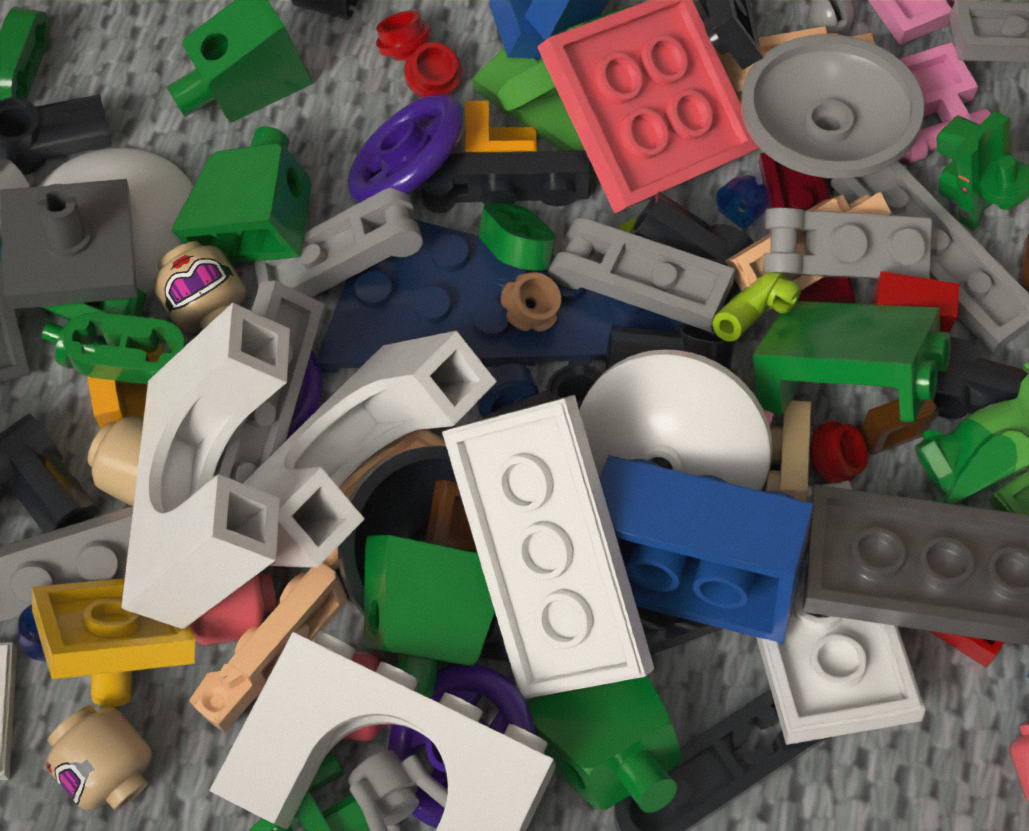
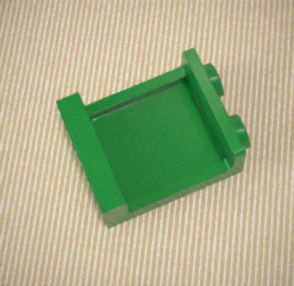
[753,301,951,422]

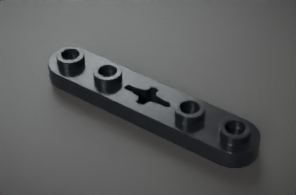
[613,689,829,831]

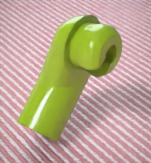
[712,272,800,341]

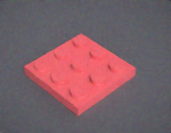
[537,0,760,214]

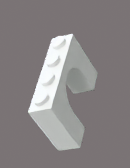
[121,303,290,629]
[243,331,497,568]
[209,631,556,831]

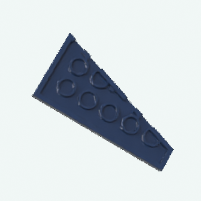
[315,219,689,373]

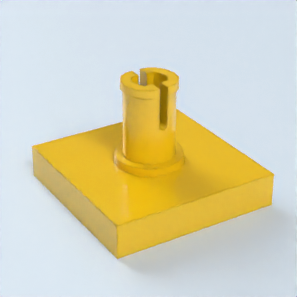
[32,578,195,707]

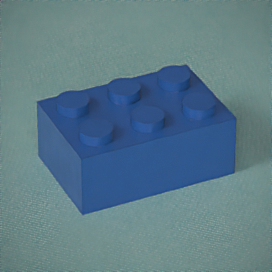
[600,455,813,644]

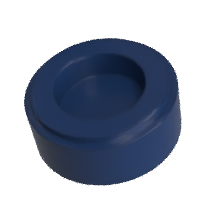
[476,363,539,417]

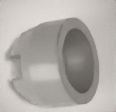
[807,0,854,36]

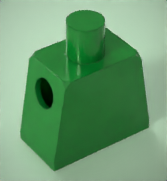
[166,0,313,123]
[171,126,312,264]
[363,535,495,699]
[527,675,682,813]

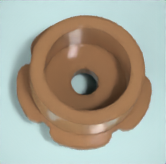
[501,272,561,332]

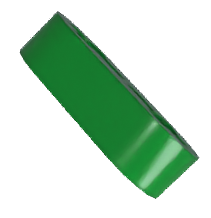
[0,7,50,100]
[478,202,557,270]
[63,312,186,385]

